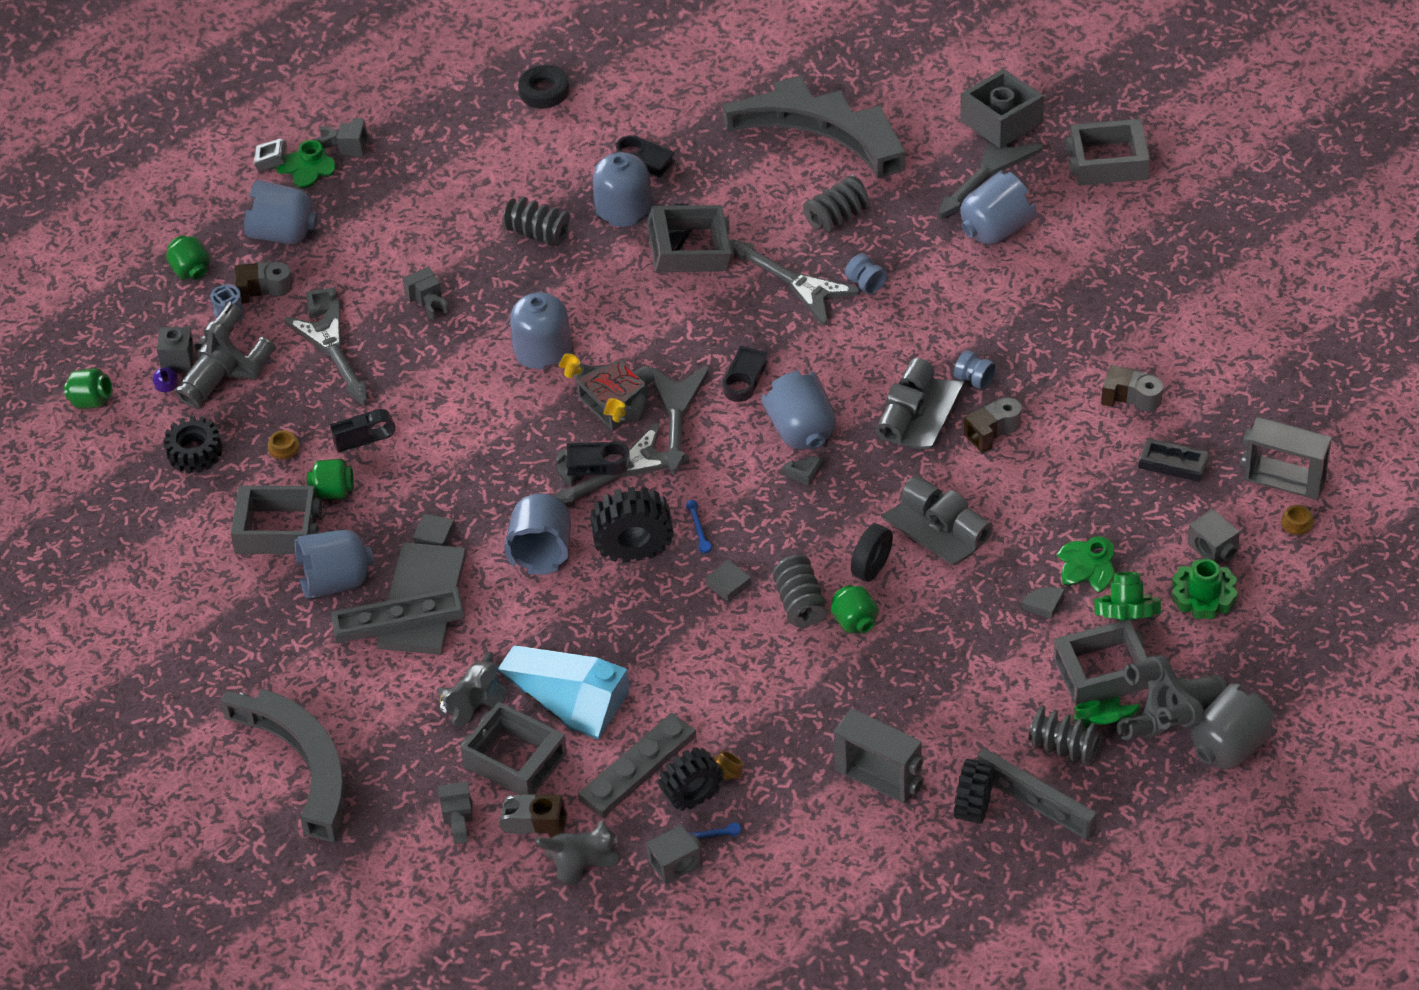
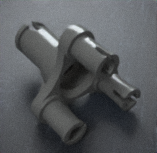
[174,302,276,409]
[1117,655,1228,740]

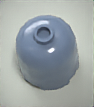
[593,152,653,227]
[960,170,1037,245]
[244,180,318,244]
[510,292,573,369]
[762,370,836,450]
[504,493,571,575]
[295,530,373,599]

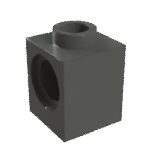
[157,327,196,373]
[1188,509,1240,564]
[646,824,702,885]

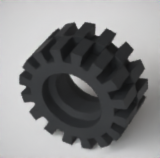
[163,416,223,473]
[658,747,724,811]
[953,758,995,824]

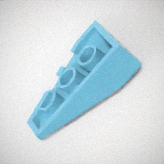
[498,645,629,740]

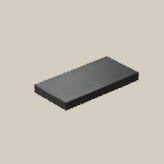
[377,542,466,655]

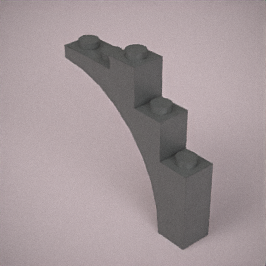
[723,75,905,179]

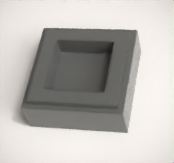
[254,138,287,172]
[413,513,455,546]
[705,560,751,602]

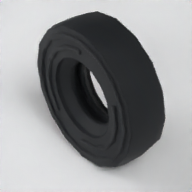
[518,64,569,109]
[850,523,893,582]

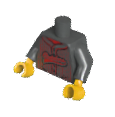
[559,353,655,431]

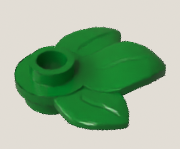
[276,140,335,188]
[1057,536,1115,593]
[1073,696,1140,728]

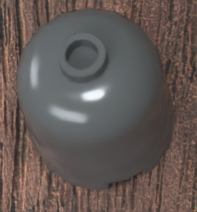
[1191,684,1277,769]

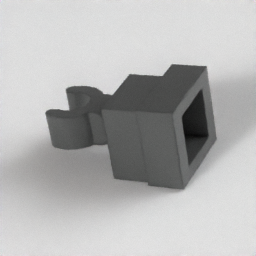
[316,118,368,156]
[402,266,448,320]
[438,782,473,844]

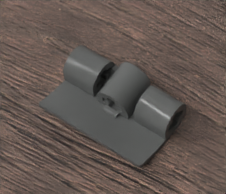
[875,358,964,449]
[881,475,993,565]

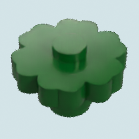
[1172,559,1237,619]
[1094,572,1161,621]

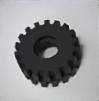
[590,487,674,563]

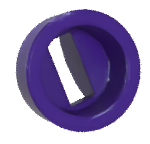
[153,367,178,392]

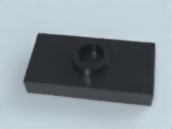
[1139,438,1209,482]

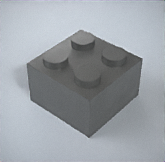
[960,69,1044,148]

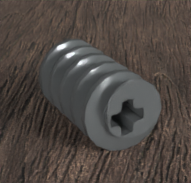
[803,175,870,232]
[502,196,570,246]
[773,554,828,627]
[1028,705,1104,766]

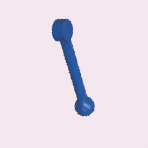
[686,500,711,553]
[689,823,741,839]

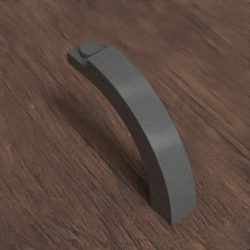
[221,689,346,843]

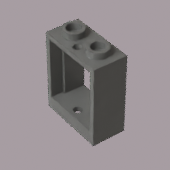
[1065,119,1150,186]
[647,205,734,273]
[1240,417,1332,500]
[231,486,322,554]
[1053,619,1152,706]
[460,702,567,795]
[834,708,924,804]

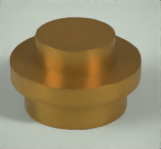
[268,430,299,460]
[1281,505,1314,535]
[713,750,744,781]

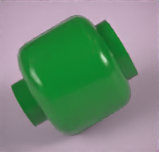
[166,235,211,280]
[64,368,113,409]
[307,459,354,501]
[831,585,879,634]

